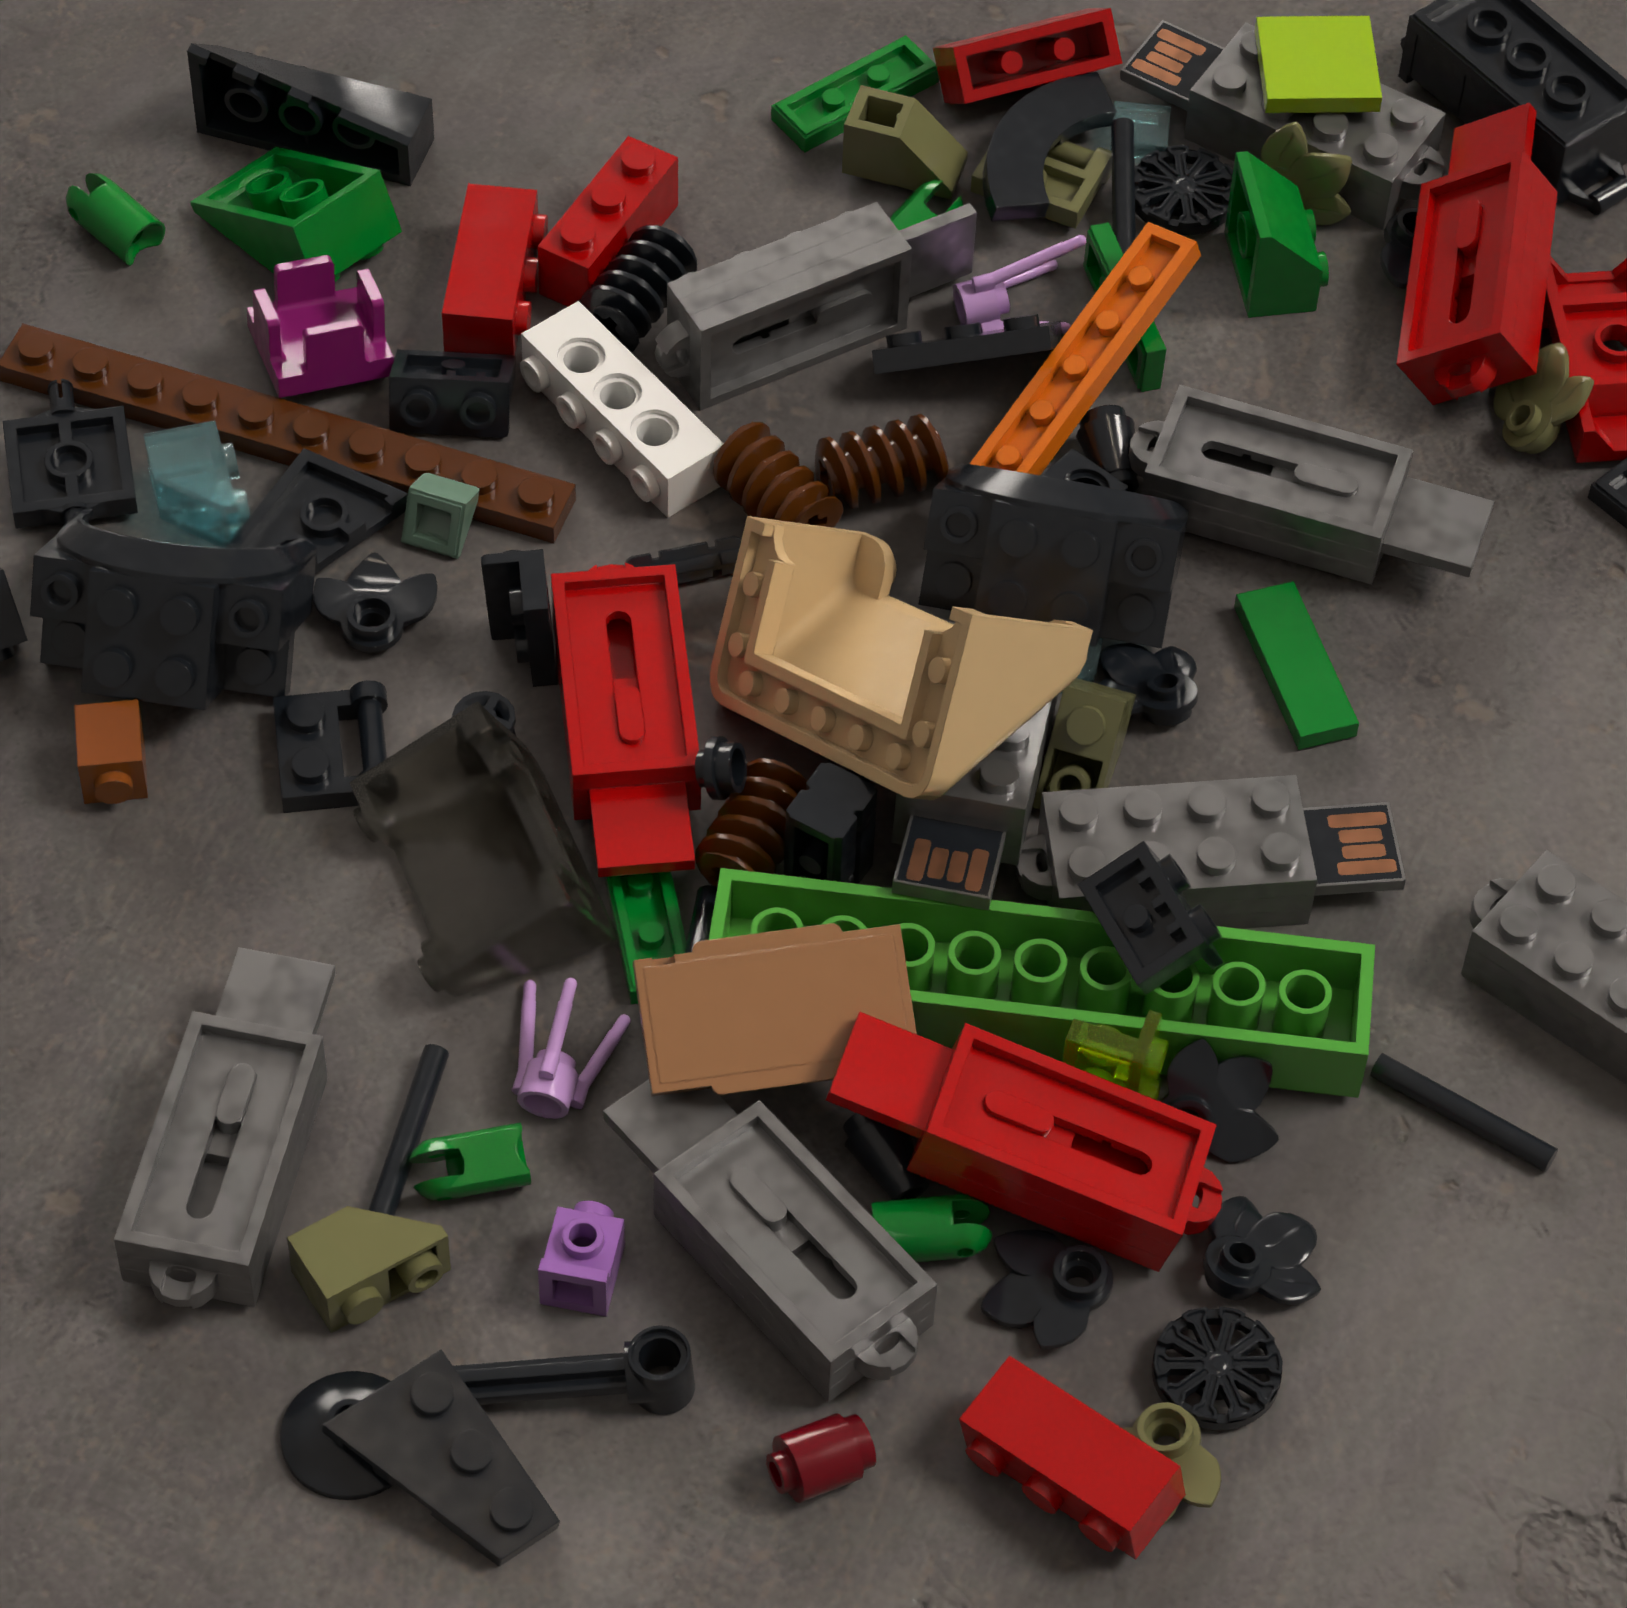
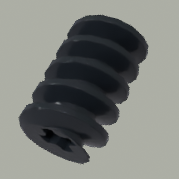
[579,225,697,353]

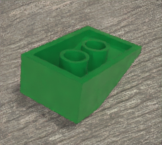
[190,147,402,282]

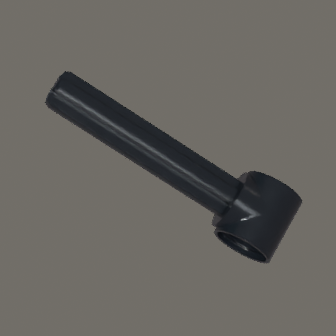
[453,1325,695,1415]

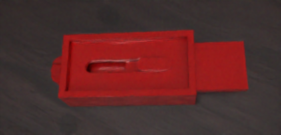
[1396,102,1558,405]
[551,562,701,877]
[825,1011,1223,1272]

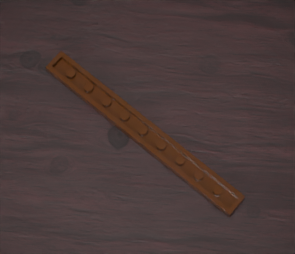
[0,323,576,543]

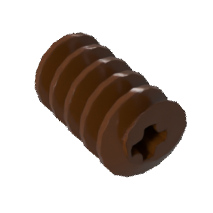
[815,414,949,509]
[713,422,844,528]
[695,758,807,887]

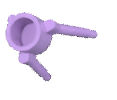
[953,235,1086,334]
[512,978,631,1119]

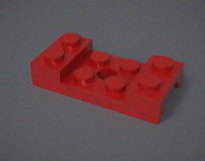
[1542,255,1627,463]

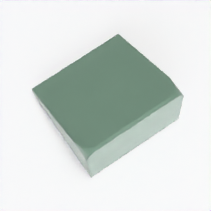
[401,473,479,559]

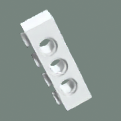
[520,301,724,518]

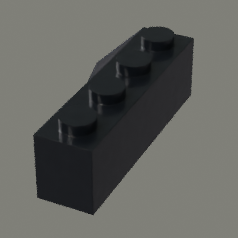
[187,43,434,186]

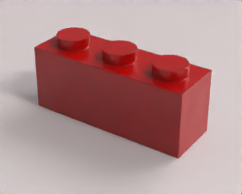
[933,8,1123,104]
[538,136,678,307]
[442,183,548,355]
[959,1355,1186,1560]

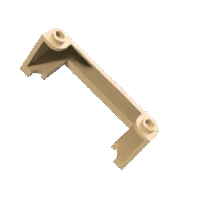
[709,516,1093,800]

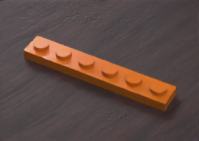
[970,222,1201,475]

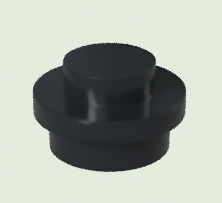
[695,736,747,800]

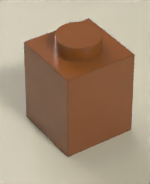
[74,699,148,804]

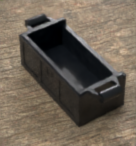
[1398,0,1627,215]

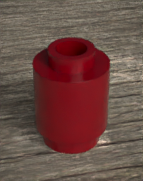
[766,1413,876,1503]

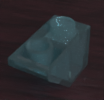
[143,420,250,548]

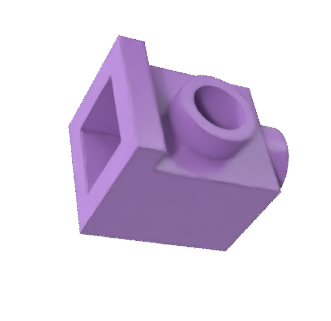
[538,1201,625,1317]

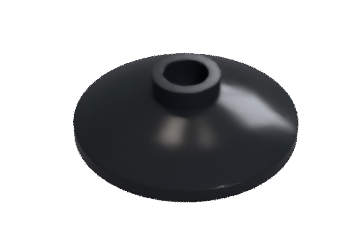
[280,1371,392,1500]

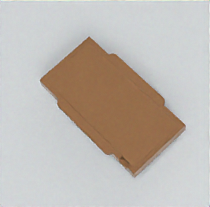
[633,923,917,1096]

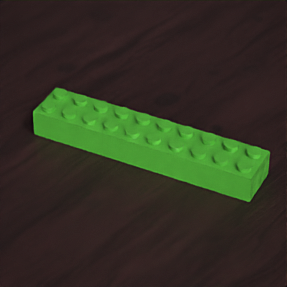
[709,868,1375,1098]

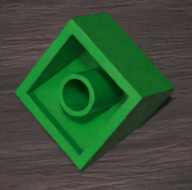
[1224,151,1329,318]

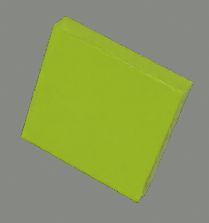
[1254,16,1382,113]

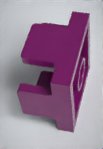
[247,255,394,398]

